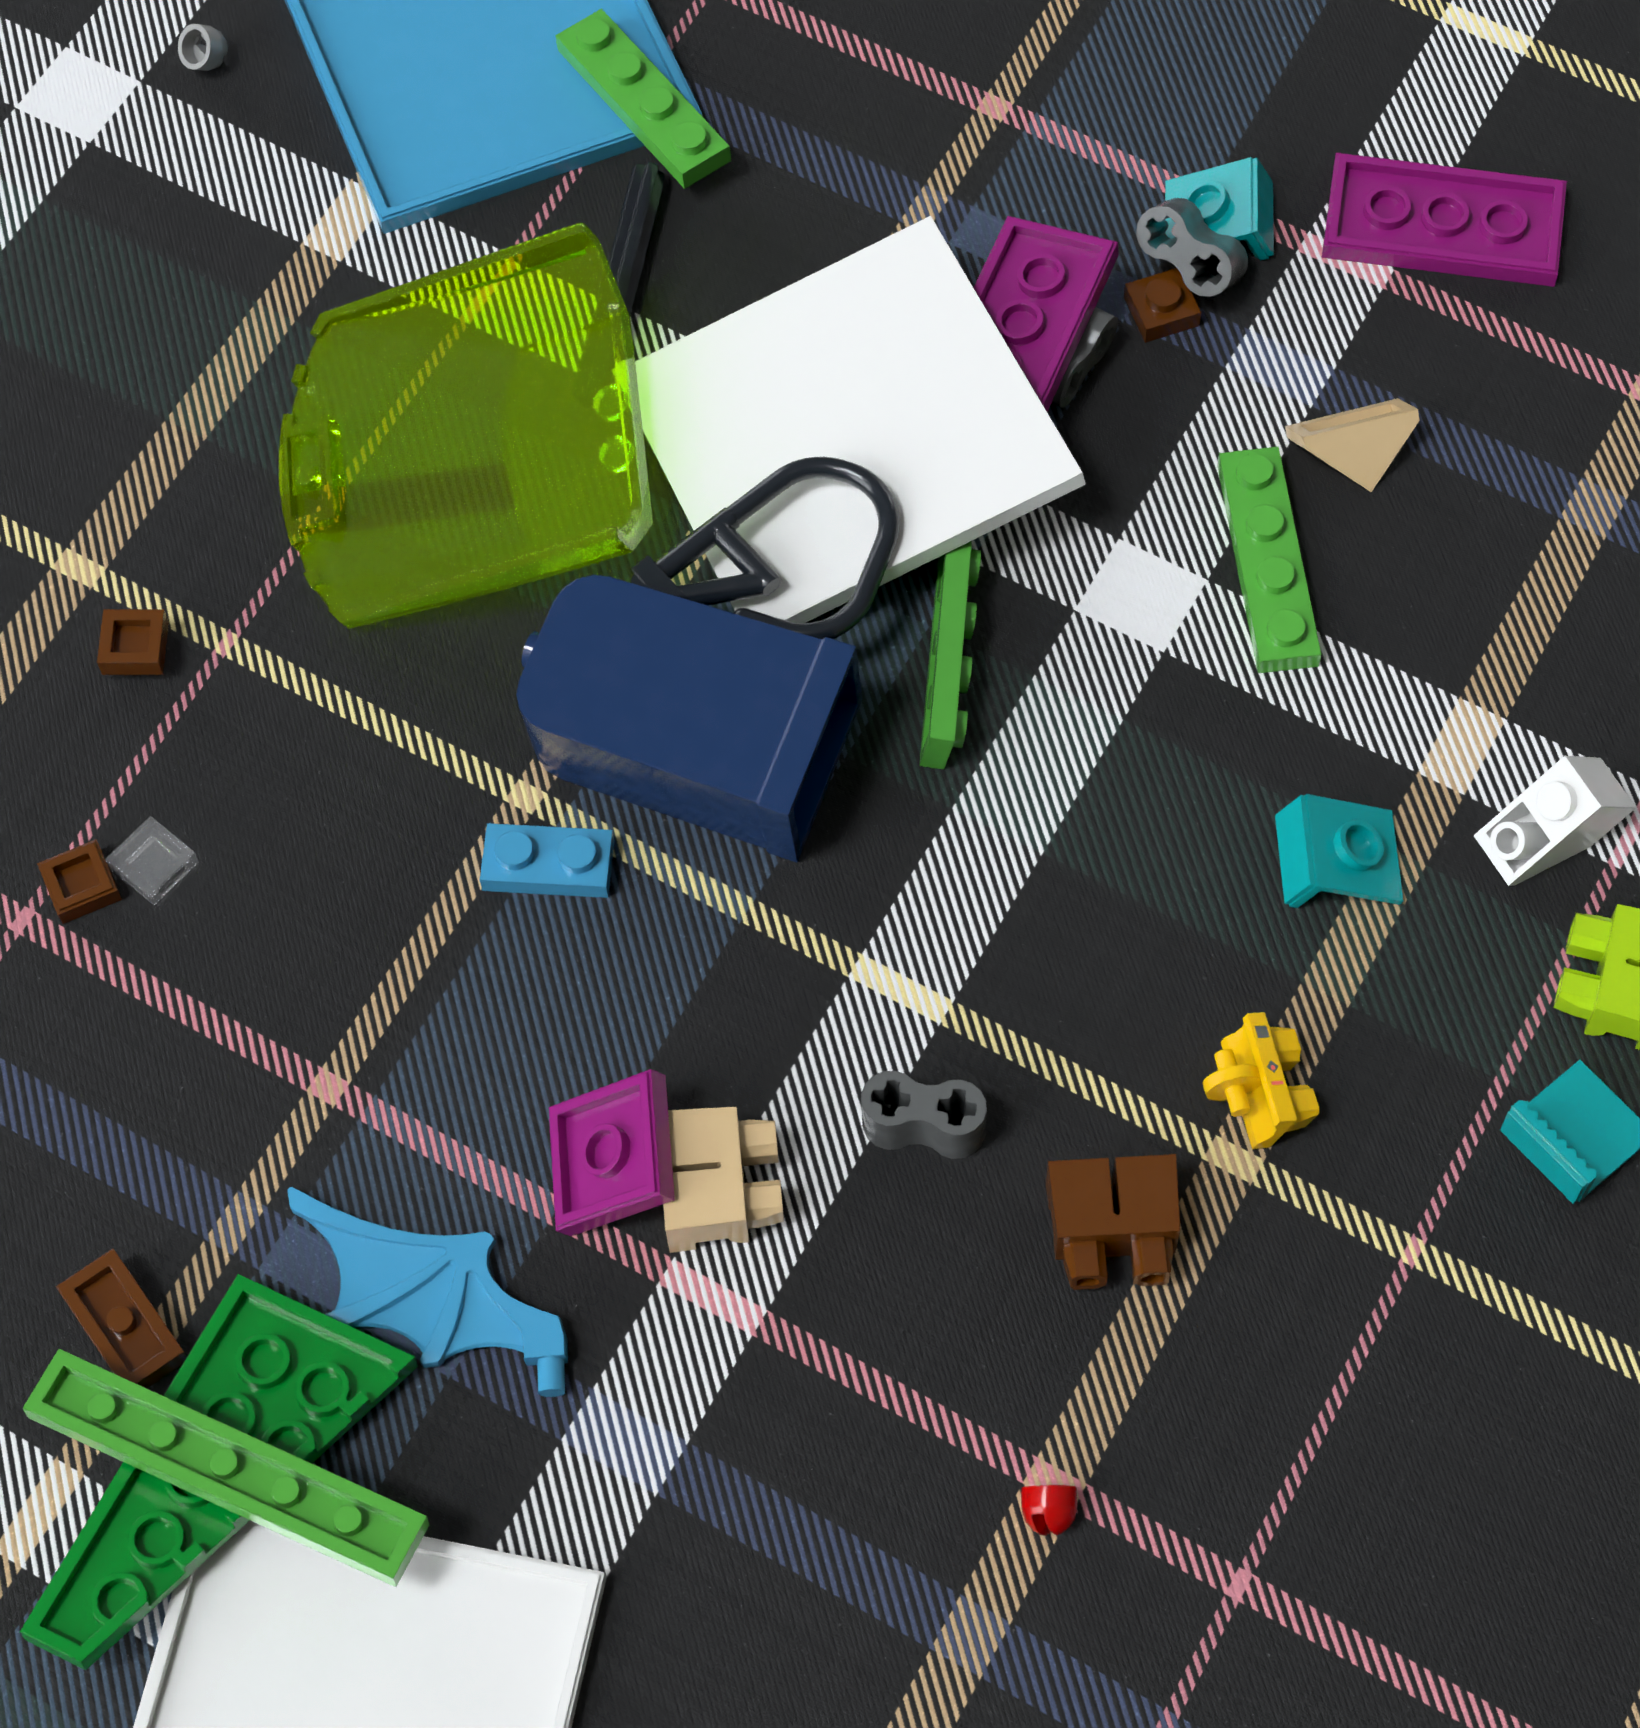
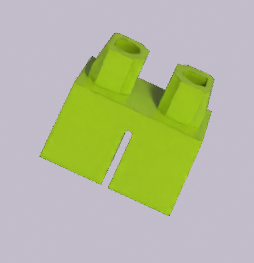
[1553,904,1640,1050]

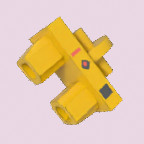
[1202,1012,1320,1149]

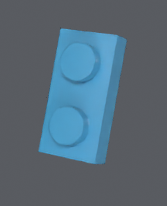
[480,823,614,898]

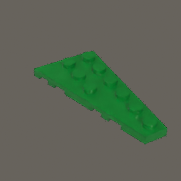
[20,1274,418,1670]

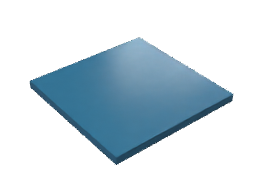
[285,0,702,234]

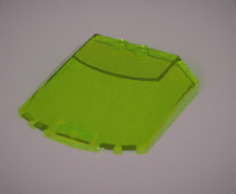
[279,223,653,629]

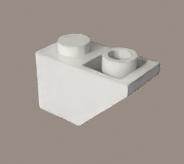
[1474,756,1637,886]

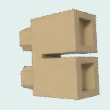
[663,1107,784,1253]

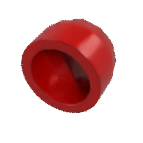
[1021,1485,1077,1536]

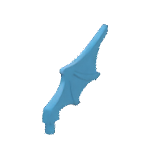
[288,1187,568,1397]

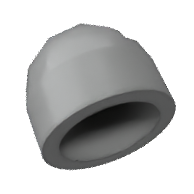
[178,24,228,71]

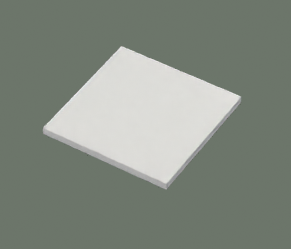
[614,216,1086,623]
[133,1520,606,1728]

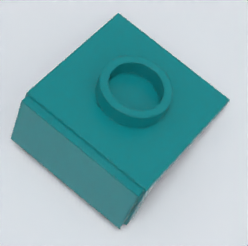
[1165,157,1274,260]
[1275,794,1404,908]
[1500,1060,1640,1205]

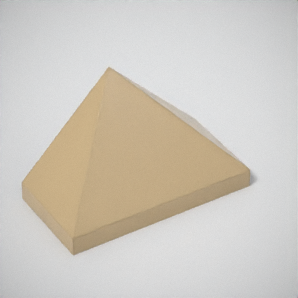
[1285,398,1420,492]

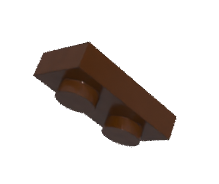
[56,1248,187,1388]

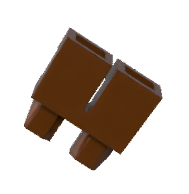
[1046,1154,1180,1290]

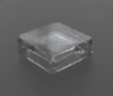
[106,816,199,905]

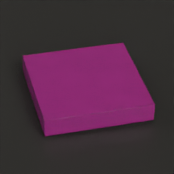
[549,1069,675,1236]

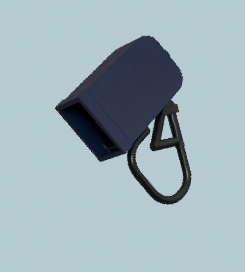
[516,456,900,863]

